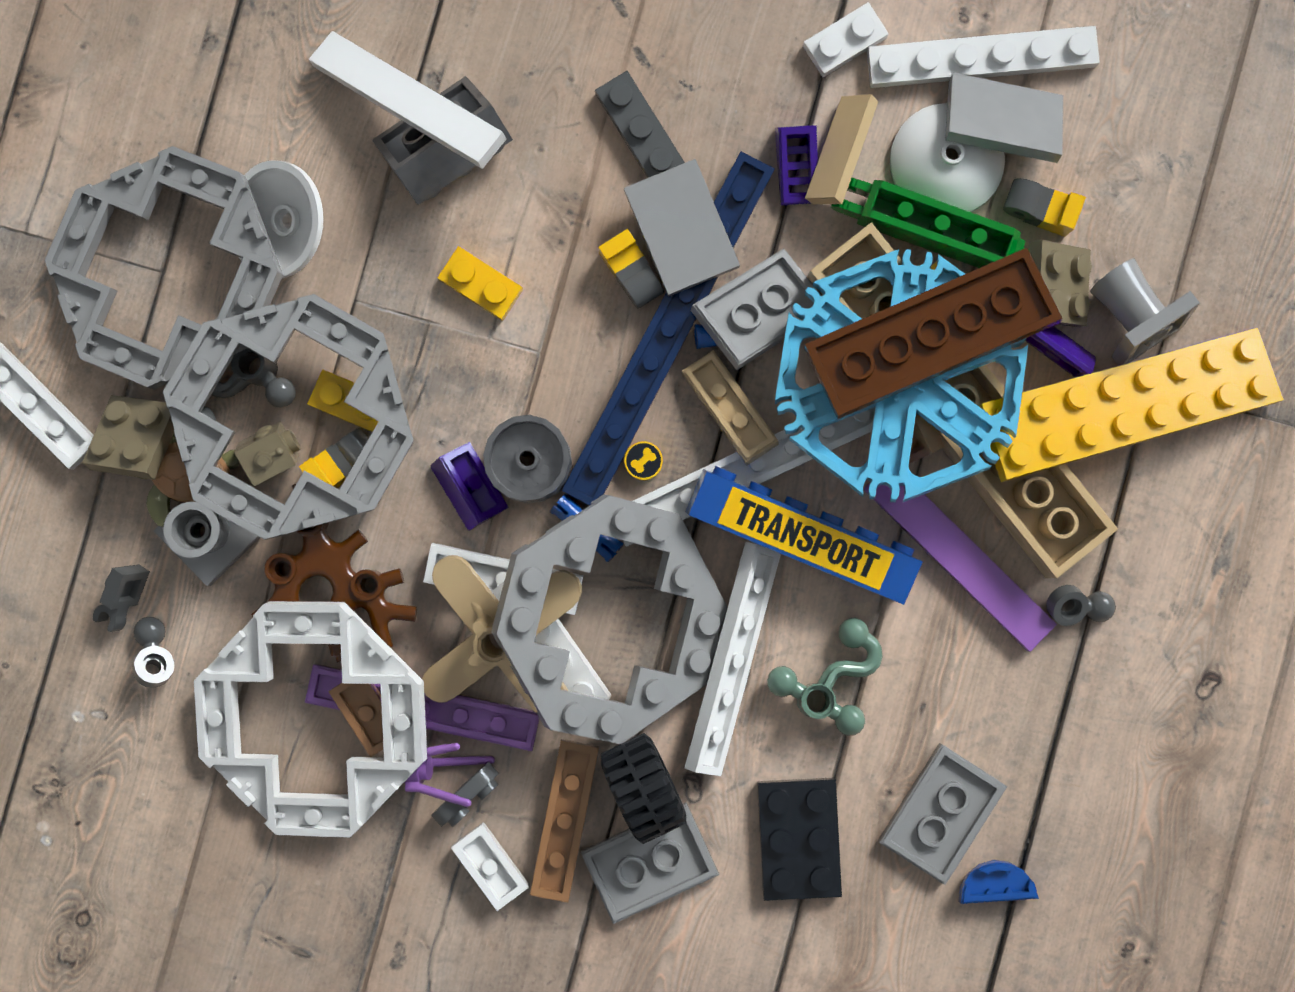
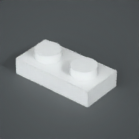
[803,2,889,78]
[451,822,530,911]

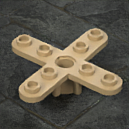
[422,555,582,713]

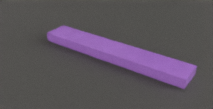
[863,482,1057,652]
[305,664,540,751]

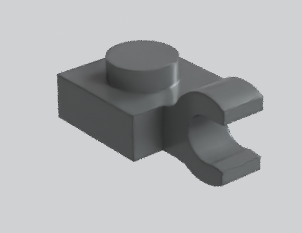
[93,564,150,632]

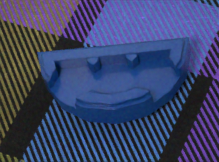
[958,860,1039,904]

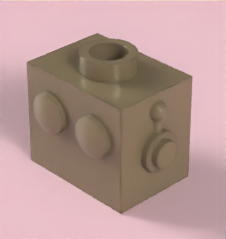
[234,421,301,487]

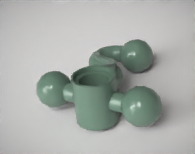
[767,618,883,736]

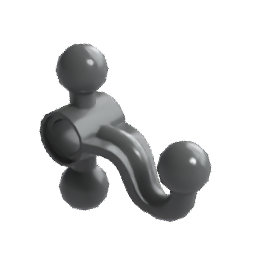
[201,348,296,421]

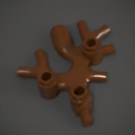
[251,484,417,663]

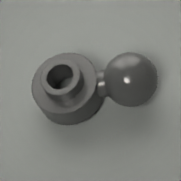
[1046,585,1116,626]
[132,617,174,688]

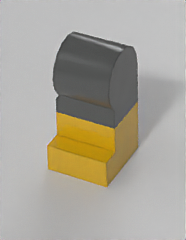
[1003,178,1086,237]
[598,229,664,309]
[299,428,369,488]

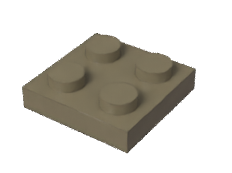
[1029,240,1092,327]
[82,395,175,480]

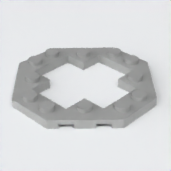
[44,146,283,389]
[163,294,414,540]
[491,494,728,744]

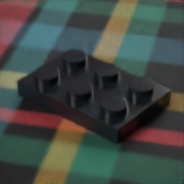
[757,778,842,901]

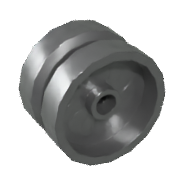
[483,415,572,503]

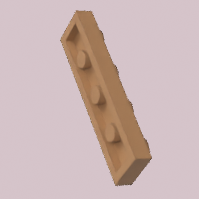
[530,739,599,903]

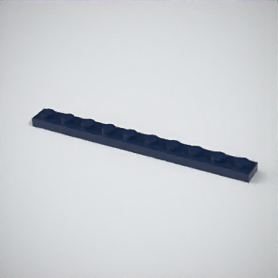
[562,151,775,506]

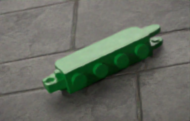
[831,178,1029,268]

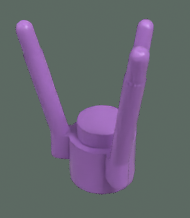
[404,743,495,807]

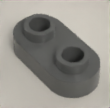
[431,762,499,827]

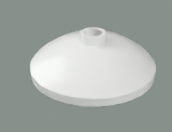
[890,103,1005,212]
[239,160,323,278]

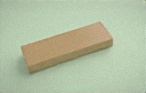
[805,94,879,205]
[682,350,779,466]

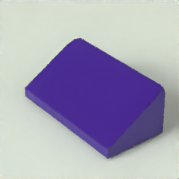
[1025,326,1096,378]
[431,442,509,531]

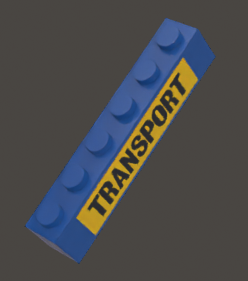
[685,466,923,605]

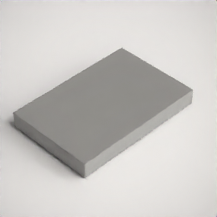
[945,72,1063,163]
[624,159,740,297]
[691,249,821,370]
[878,743,1008,885]
[581,802,719,924]

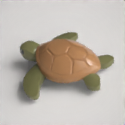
[137,433,240,527]

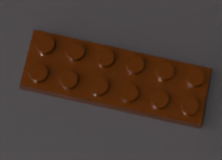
[804,248,1063,420]

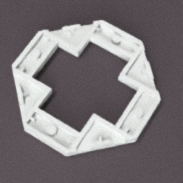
[194,601,427,838]

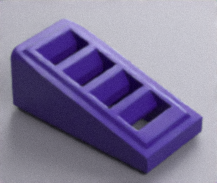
[775,125,818,205]

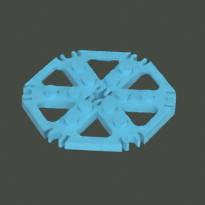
[775,249,1029,503]

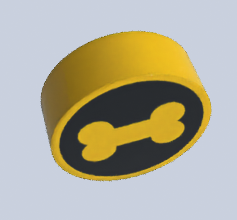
[624,441,663,480]

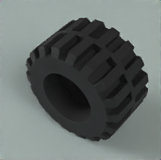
[601,733,686,844]

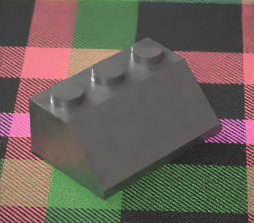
[372,76,513,205]

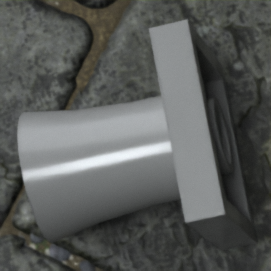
[1090,258,1200,366]
[154,502,260,586]

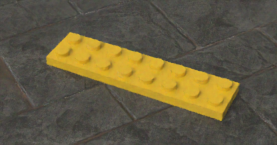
[979,328,1283,482]

